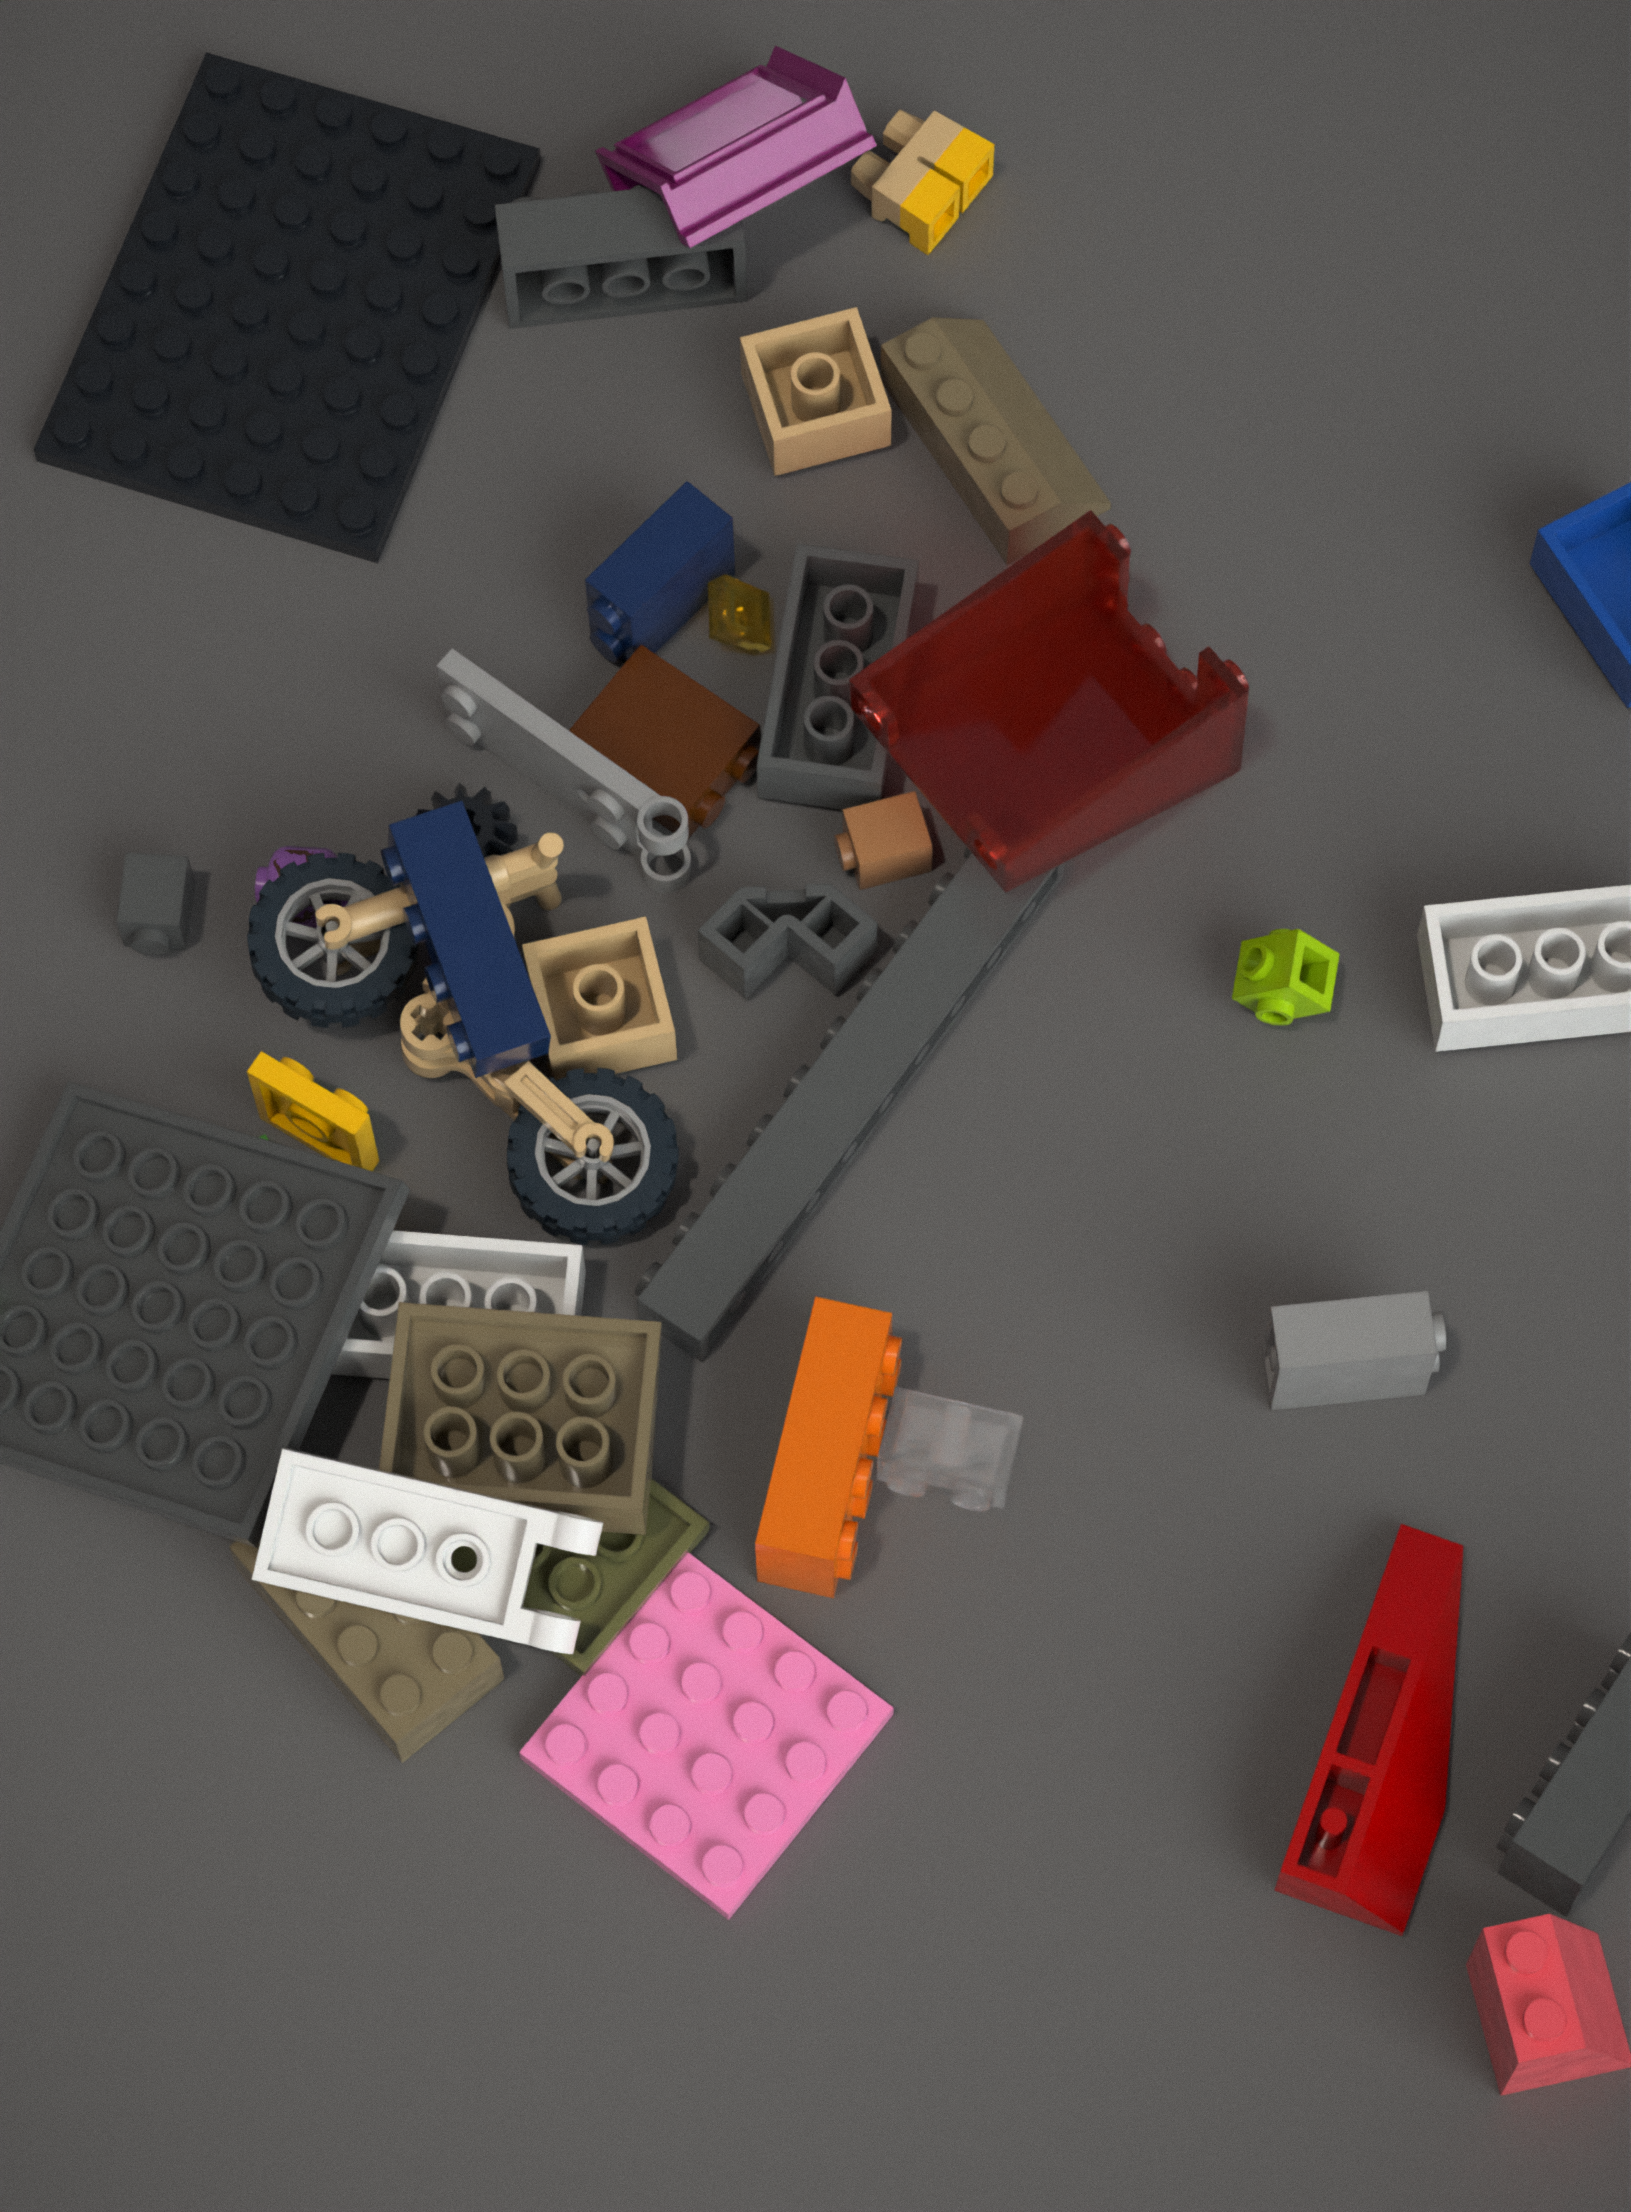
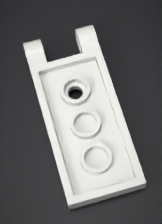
[252,1448,604,1654]

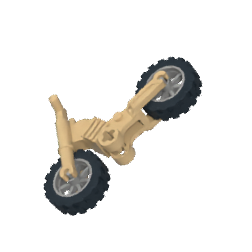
[247,833,679,1245]

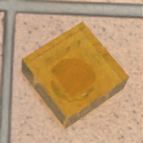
[708,574,771,656]

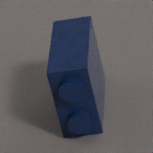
[585,481,735,664]

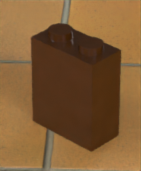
[569,645,761,841]

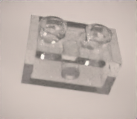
[877,1386,1024,1512]

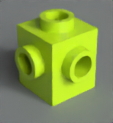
[1232,929,1340,1025]

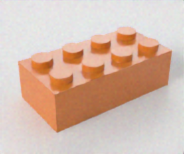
[755,1296,902,1598]

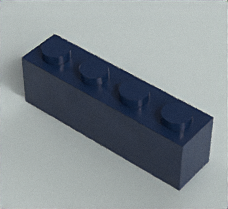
[381,801,551,1078]

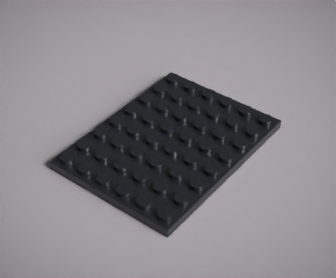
[34,52,541,564]

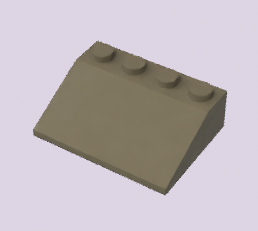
[379,1302,662,1535]

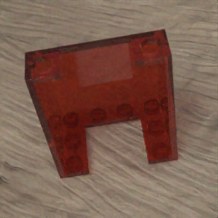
[849,510,1249,893]

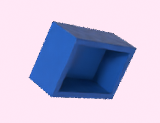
[1529,482,1631,709]

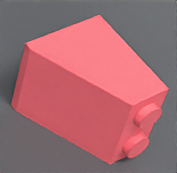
[1466,1914,1631,2096]

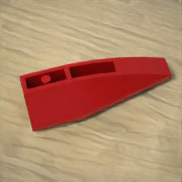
[1274,1524,1464,1936]

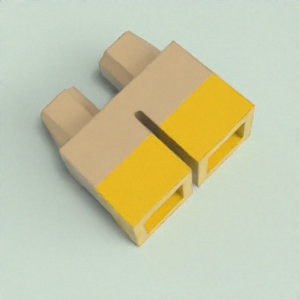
[851,110,995,255]

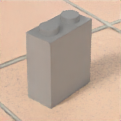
[1262,1291,1446,1410]

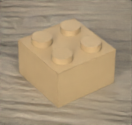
[740,307,892,476]
[522,916,677,1080]

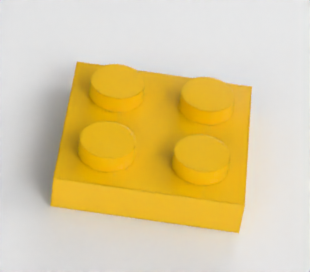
[247,1051,380,1171]

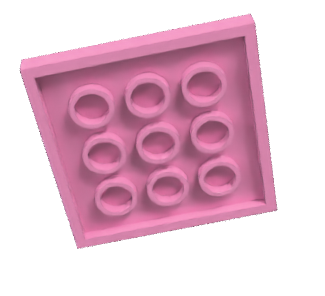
[519,1552,894,1920]

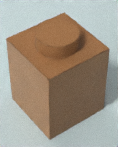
[834,791,933,890]

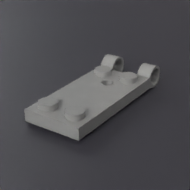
[436,648,692,894]

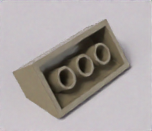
[881,317,1111,565]

